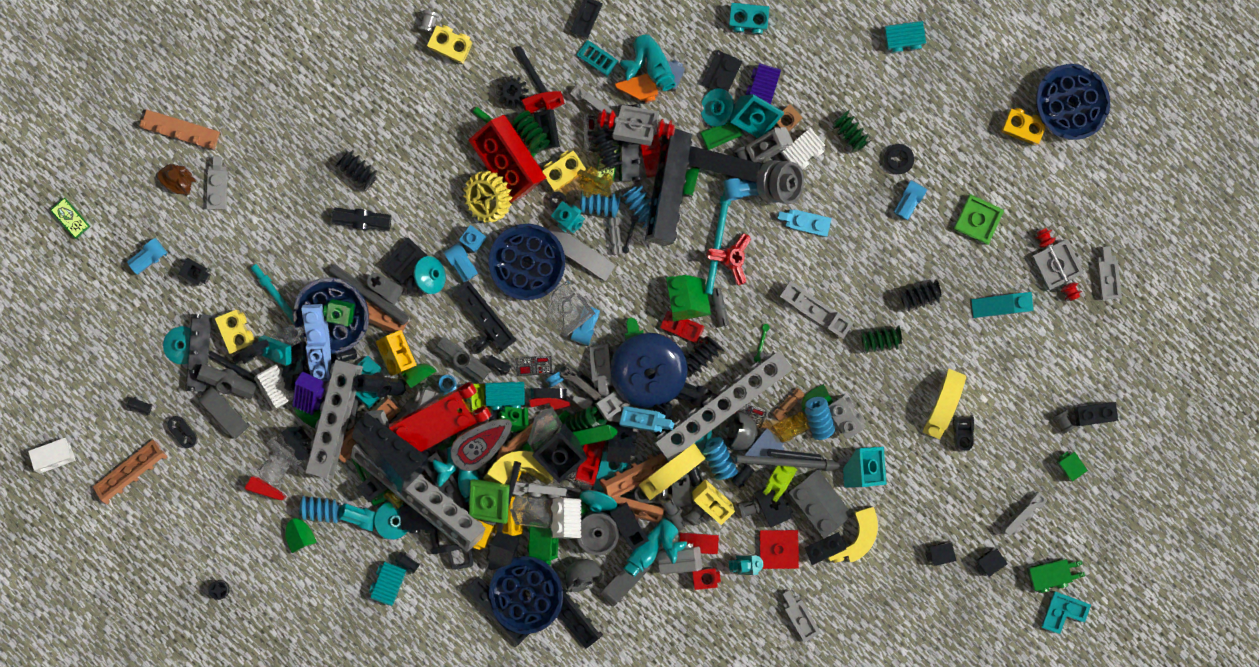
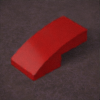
[522,91,565,114]
[641,134,661,178]
[660,310,705,344]
[529,398,571,410]
[680,532,719,554]

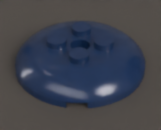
[1036,64,1110,140]
[489,223,566,300]
[293,277,369,353]
[610,332,687,408]
[489,556,563,634]

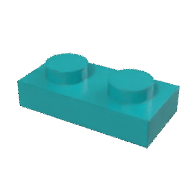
[258,335,291,366]

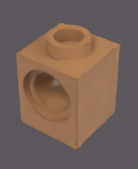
[773,104,803,132]

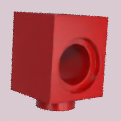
[692,567,721,590]

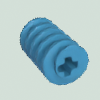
[621,185,652,228]
[580,188,621,218]
[805,397,835,440]
[702,437,738,480]
[299,495,341,524]

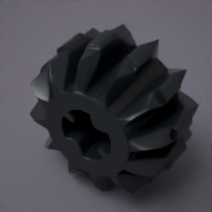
[496,75,529,108]

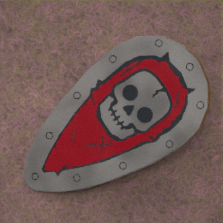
[451,419,512,471]

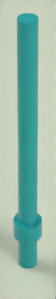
[705,190,731,295]
[250,264,295,326]

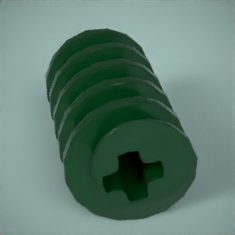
[511,110,550,154]
[832,110,872,153]
[861,325,902,353]
[564,406,607,432]

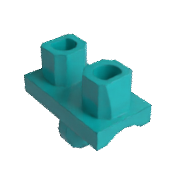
[729,555,763,575]

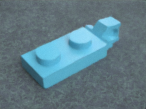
[777,209,832,237]
[619,406,674,432]

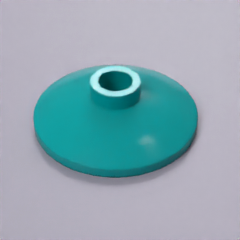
[701,88,734,127]
[414,256,446,294]
[163,326,190,364]
[579,490,617,513]
[374,501,408,540]

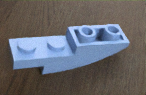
[301,304,331,381]

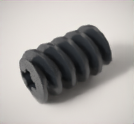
[590,129,623,171]
[336,150,377,191]
[899,279,942,312]
[685,336,725,377]

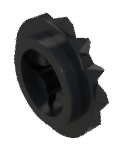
[884,144,914,175]

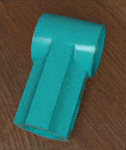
[338,503,376,531]

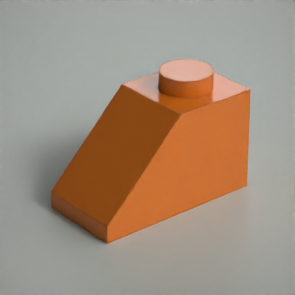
[615,73,658,104]

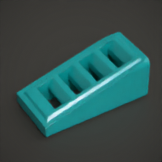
[577,40,618,77]

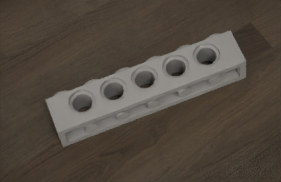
[305,360,363,479]

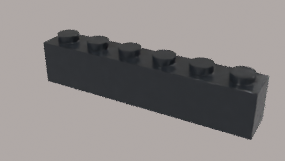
[645,128,692,246]

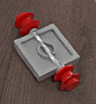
[597,105,675,146]
[1032,228,1084,301]

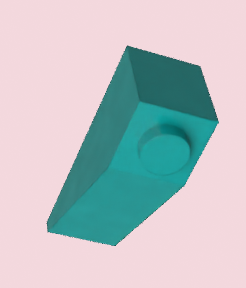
[971,292,1034,318]

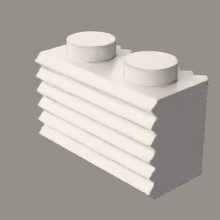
[780,128,825,170]
[254,365,294,411]
[551,498,582,539]

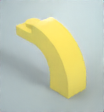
[922,368,966,439]
[639,444,706,500]
[483,451,553,485]
[828,506,878,563]

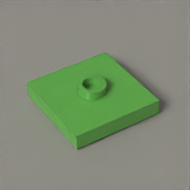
[953,194,1004,245]
[469,479,509,524]

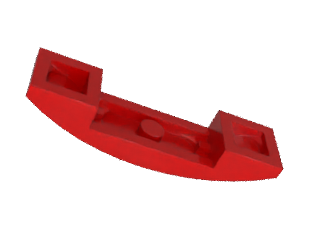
[575,421,611,486]

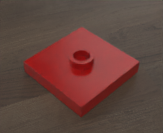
[760,530,799,569]

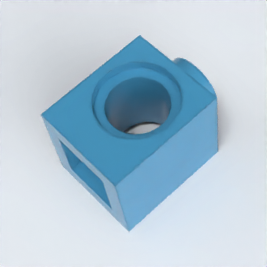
[459,225,487,253]

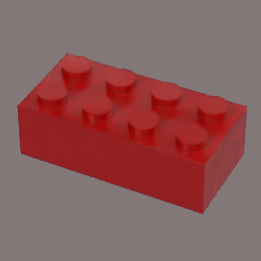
[468,115,547,203]

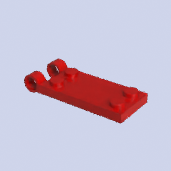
[389,382,491,452]

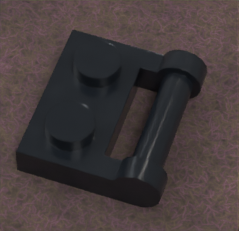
[281,426,312,460]

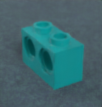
[729,3,770,35]
[593,451,629,492]

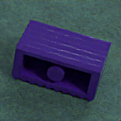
[746,63,781,104]
[292,372,325,415]

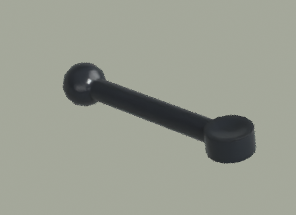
[622,215,638,254]

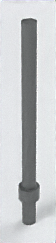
[735,455,847,471]

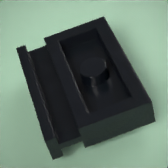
[701,50,743,92]
[382,237,428,284]

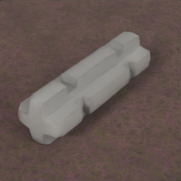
[608,217,622,255]

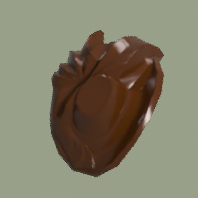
[157,164,196,196]

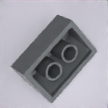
[788,469,853,539]

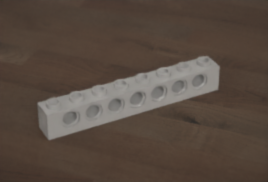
[654,351,793,462]
[351,443,485,552]

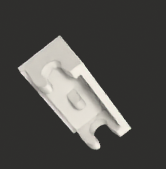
[28,438,76,474]

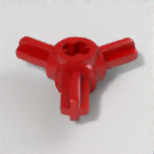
[706,233,751,285]

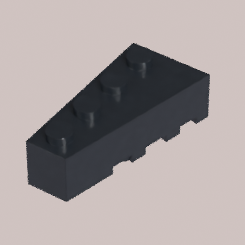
[352,413,428,494]

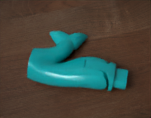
[620,34,676,91]
[433,446,480,502]
[623,518,687,577]

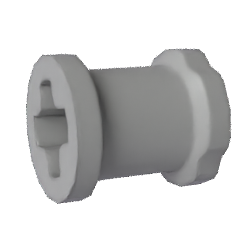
[418,10,439,34]

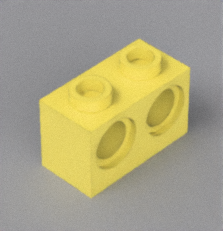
[427,25,472,64]
[543,150,586,192]
[215,310,255,354]
[692,479,735,525]

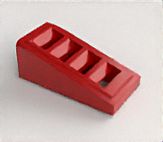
[244,476,287,500]

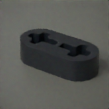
[530,388,567,398]
[168,416,198,448]

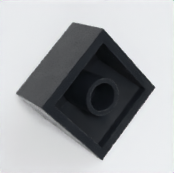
[532,424,587,483]

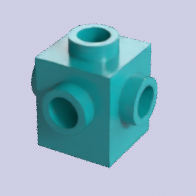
[551,201,585,234]

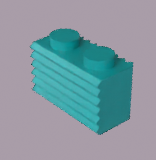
[883,21,926,53]
[485,382,525,410]
[369,561,407,606]

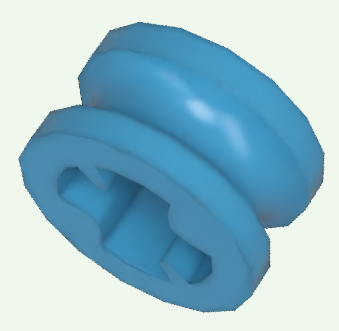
[545,372,564,388]

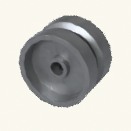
[756,160,804,204]
[577,511,619,555]

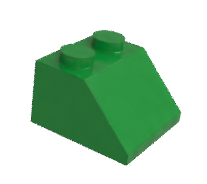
[666,275,711,321]

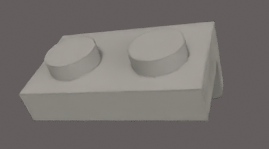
[828,395,866,439]

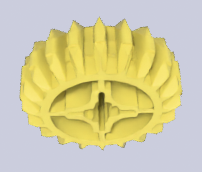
[463,171,513,223]

